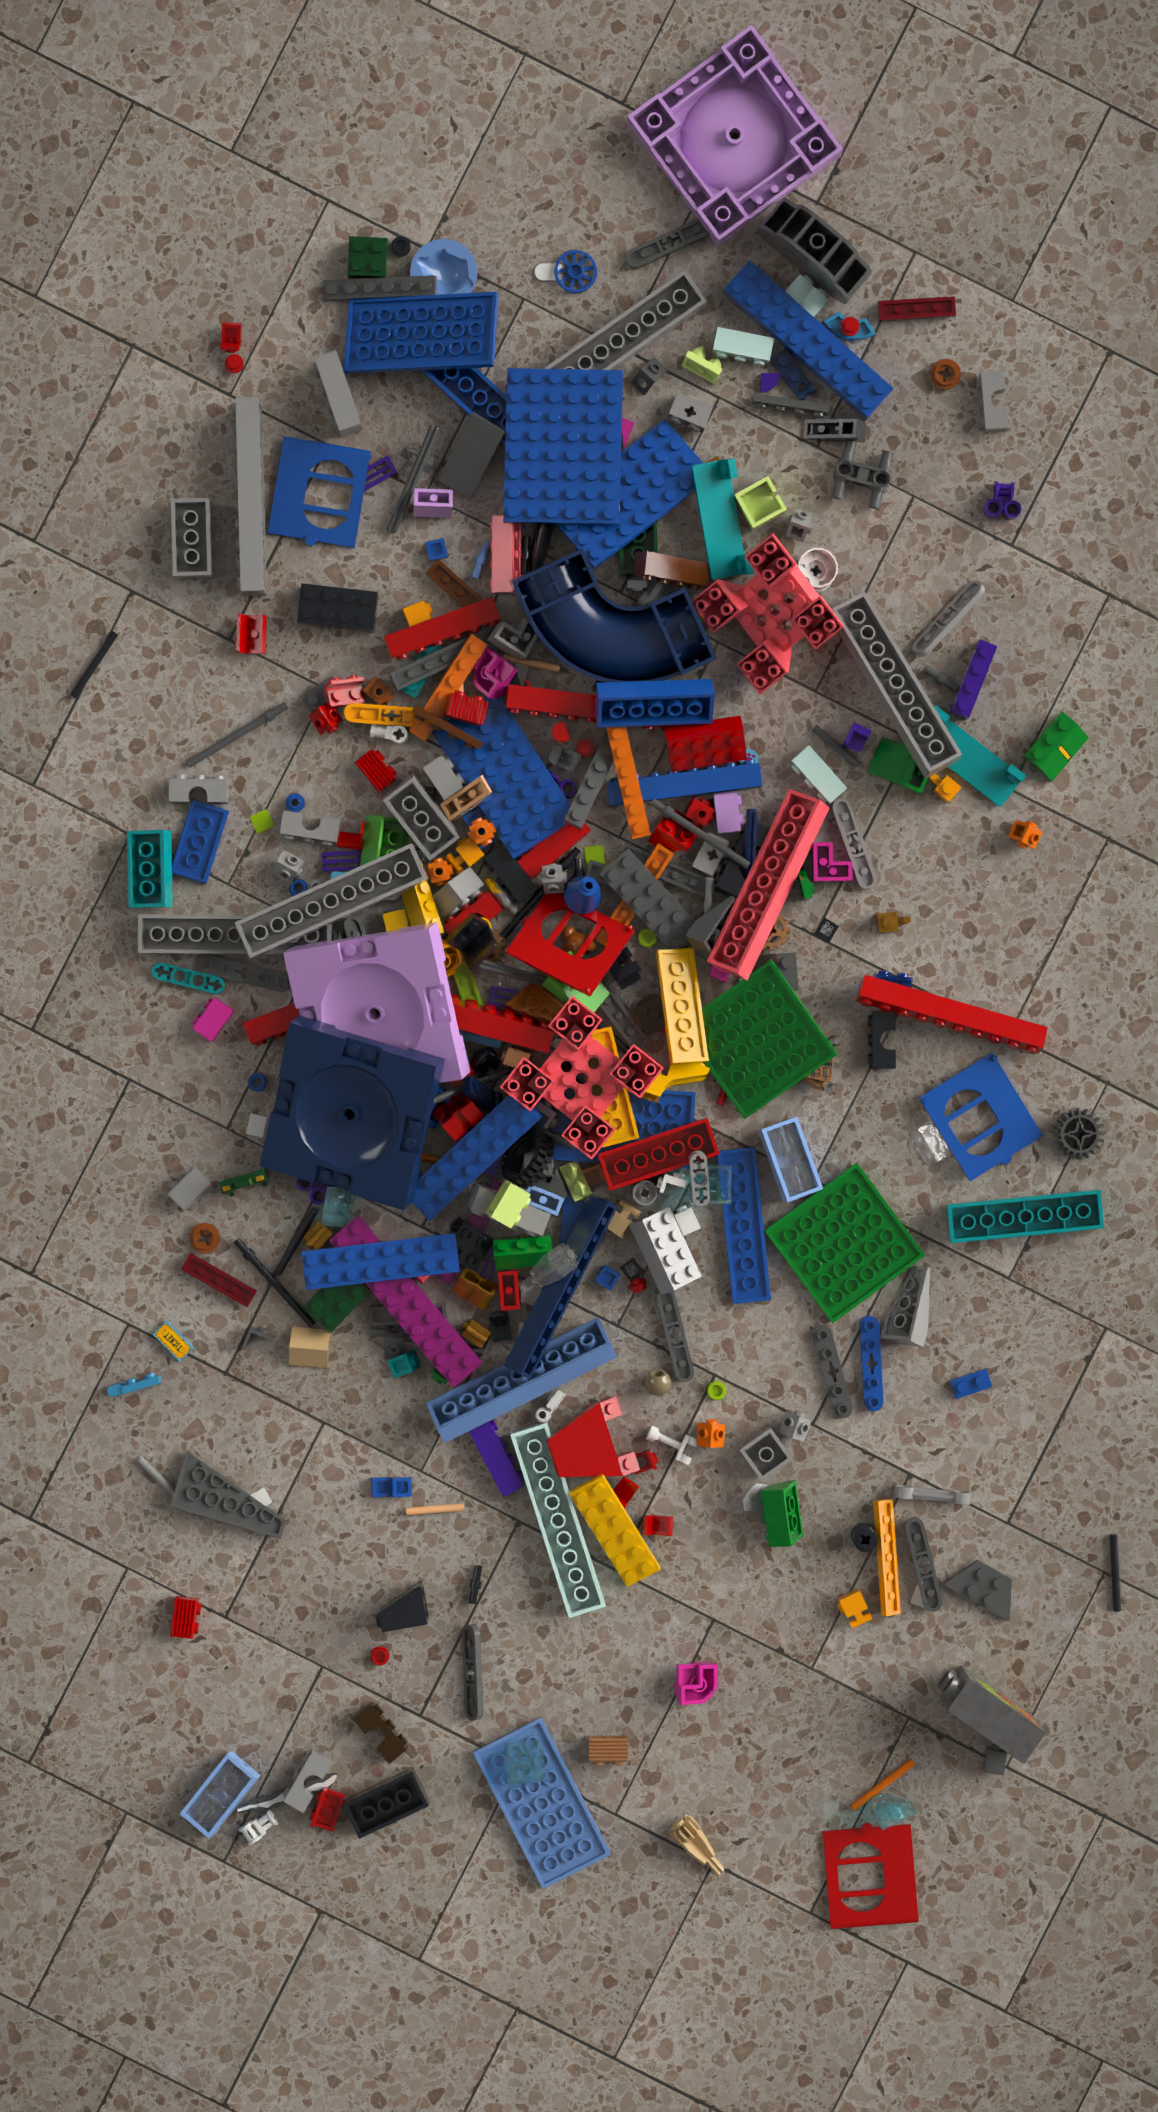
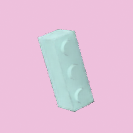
[713,327,774,366]
[791,745,847,804]

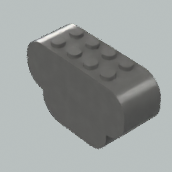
[757,198,872,304]

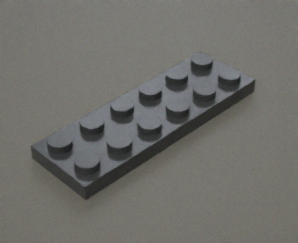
[599,847,695,949]

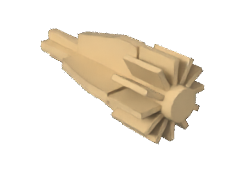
[668,1814,724,1875]

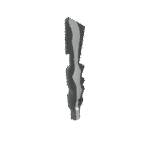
[237,1773,337,1814]

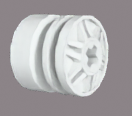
[797,548,838,593]

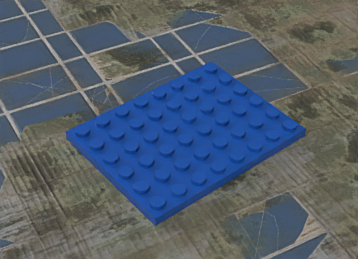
[503,368,623,525]

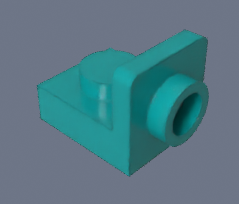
[387,1350,421,1378]

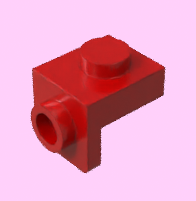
[220,322,242,353]
[642,1514,673,1536]

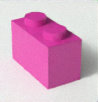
[192,997,235,1042]

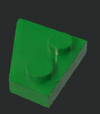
[797,865,815,900]

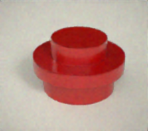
[840,317,860,336]
[224,354,244,374]
[576,739,595,758]
[628,1277,647,1294]
[370,1646,389,1666]

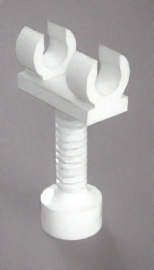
[646,1426,697,1465]

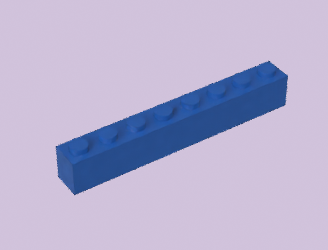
[607,760,762,806]

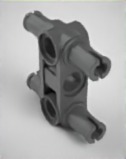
[831,441,894,510]

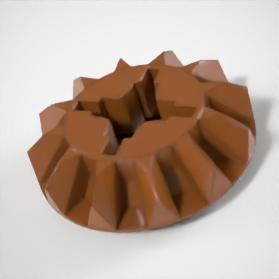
[930,359,961,390]
[189,1223,220,1253]

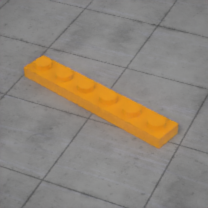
[873,1498,901,1616]

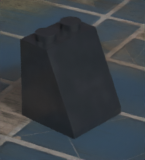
[376,1581,429,1632]

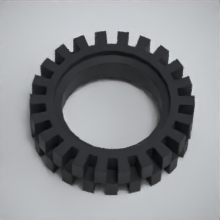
[501,1128,554,1189]

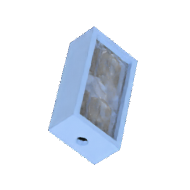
[757,1117,823,1202]
[180,1751,261,1838]

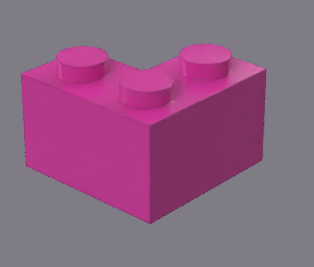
[812,842,852,882]

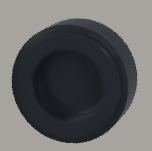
[391,236,411,257]

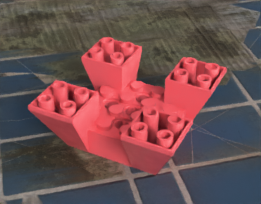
[692,533,845,694]
[500,996,664,1160]

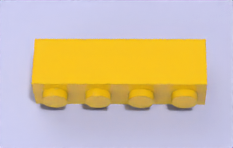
[401,860,444,935]

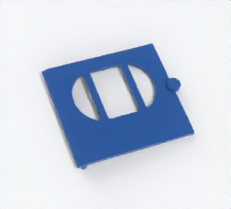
[268,436,371,548]
[919,1052,1043,1182]

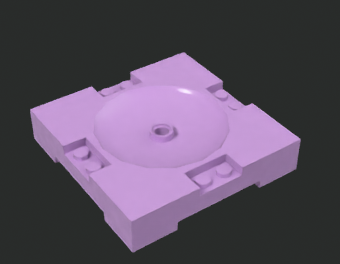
[627,25,843,247]
[283,922,470,1083]

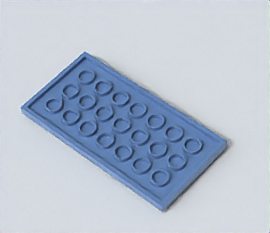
[473,1717,611,1889]

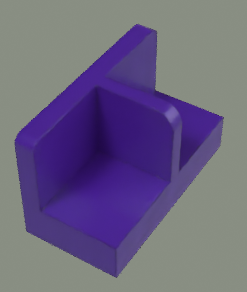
[842,722,871,752]

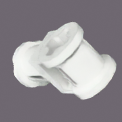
[370,724,409,744]
[238,1810,279,1846]

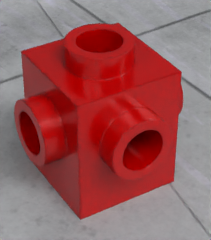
[308,703,343,735]
[684,796,715,826]

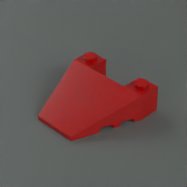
[546,1397,640,1477]

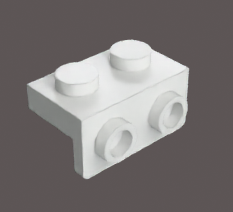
[656,1172,687,1194]

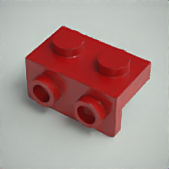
[235,614,267,654]
[309,1787,346,1832]

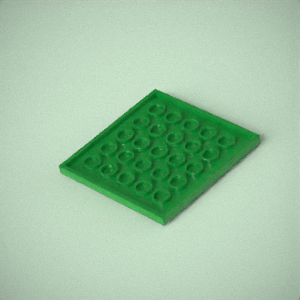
[702,959,838,1119]
[764,1163,925,1323]

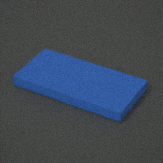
[172,799,229,884]

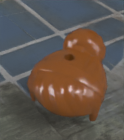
[560,925,596,955]

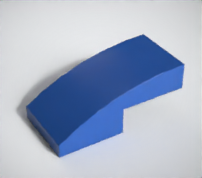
[371,1477,412,1497]

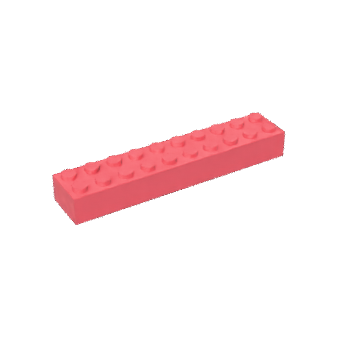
[707,789,829,980]

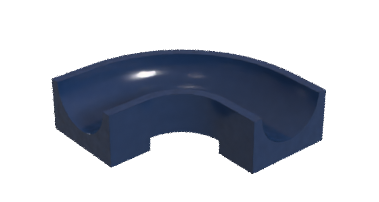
[509,548,717,682]

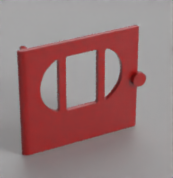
[505,894,635,996]
[823,1822,919,1929]

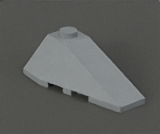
[880,1266,930,1347]

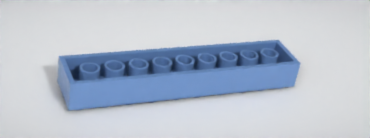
[426,1317,617,1443]

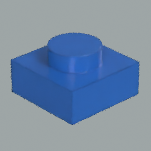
[425,538,448,562]
[595,1265,621,1291]

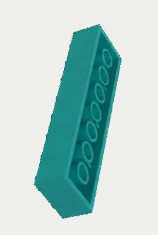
[945,1189,1104,1243]

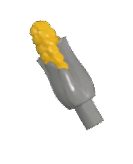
[484,877,519,915]

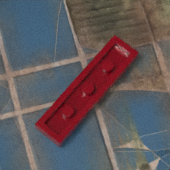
[878,296,956,321]
[181,1253,257,1307]

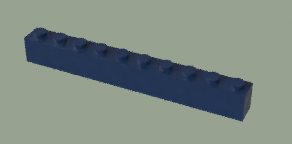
[504,1194,618,1379]

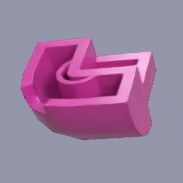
[472,647,518,699]
[674,1662,718,1705]

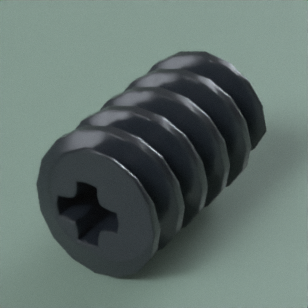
[851,1523,878,1552]

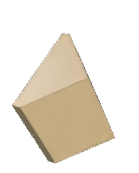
[289,1326,330,1368]

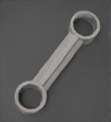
[894,1485,971,1505]

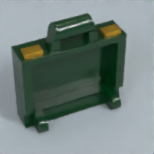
[219,1168,269,1197]

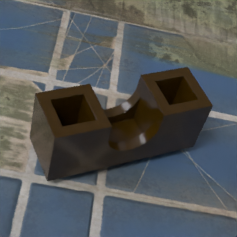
[353,1702,408,1764]

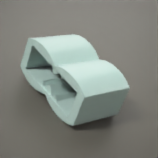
[785,274,828,317]

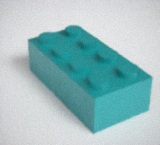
[127,830,173,909]

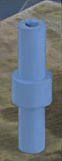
[471,541,490,579]

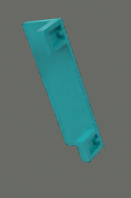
[691,458,754,580]
[934,705,1026,807]

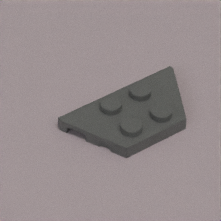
[944,1560,1012,1622]

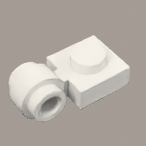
[535,1390,566,1423]

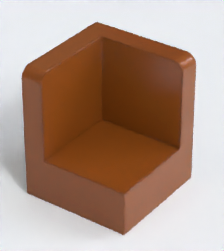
[582,1163,606,1187]

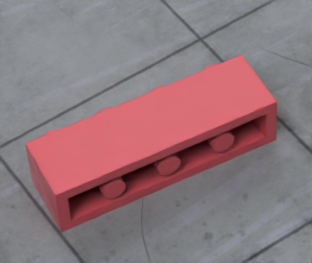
[490,515,521,595]

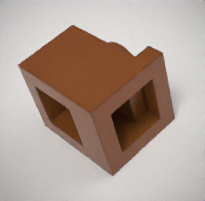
[363,676,394,705]

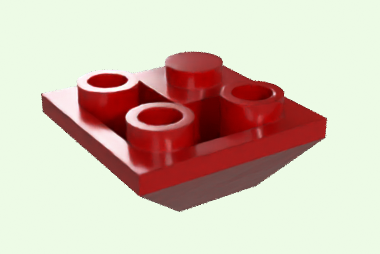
[647,806,703,852]

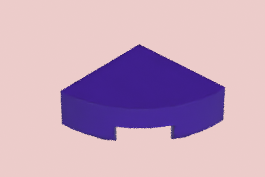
[760,373,780,393]

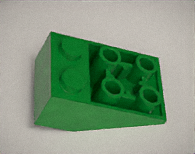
[867,737,929,795]

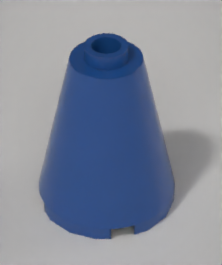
[564,876,602,914]

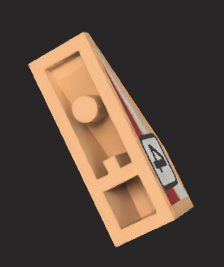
[440,775,492,821]

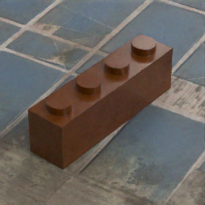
[634,551,709,590]

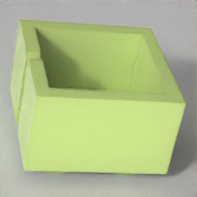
[734,476,787,531]
[486,1179,531,1228]

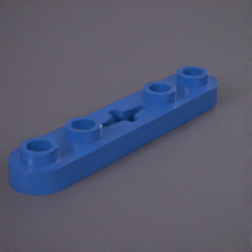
[860,1315,884,1412]

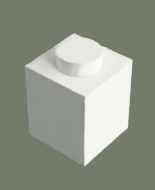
[673,1205,701,1236]

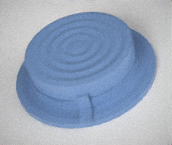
[410,239,477,295]

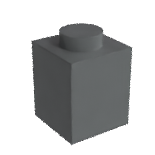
[983,1744,1007,1775]

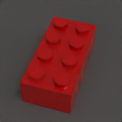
[664,715,747,772]

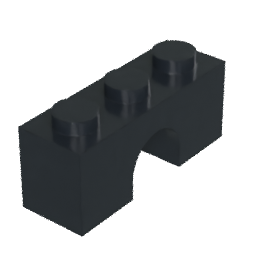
[868,1011,896,1069]

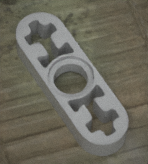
[689,1150,710,1207]

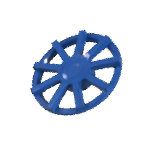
[554,250,597,293]

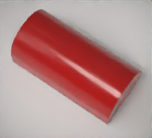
[552,721,570,745]

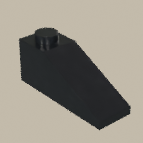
[803,418,866,442]

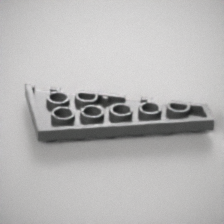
[170,1451,286,1539]

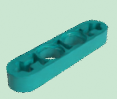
[152,963,226,994]

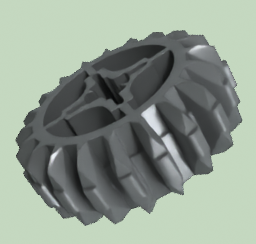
[1053,1108,1105,1160]

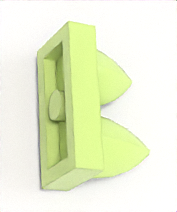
[682,346,722,384]
[559,1161,592,1203]

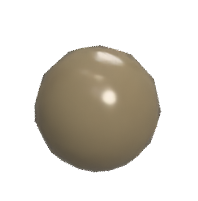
[645,1369,672,1396]

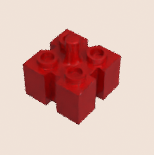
[432,1092,485,1141]

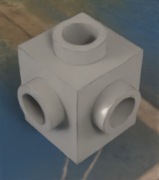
[785,509,814,542]
[271,850,304,884]
[539,864,567,894]
[779,1410,812,1442]

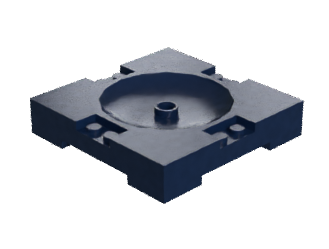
[260,1015,445,1211]

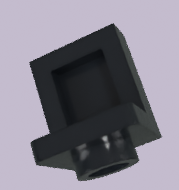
[489,1310,512,1342]

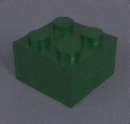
[347,236,389,279]

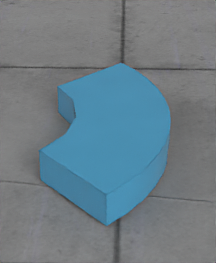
[823,311,876,341]

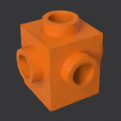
[467,818,496,847]
[1008,820,1042,850]
[425,858,454,886]
[697,1419,725,1448]

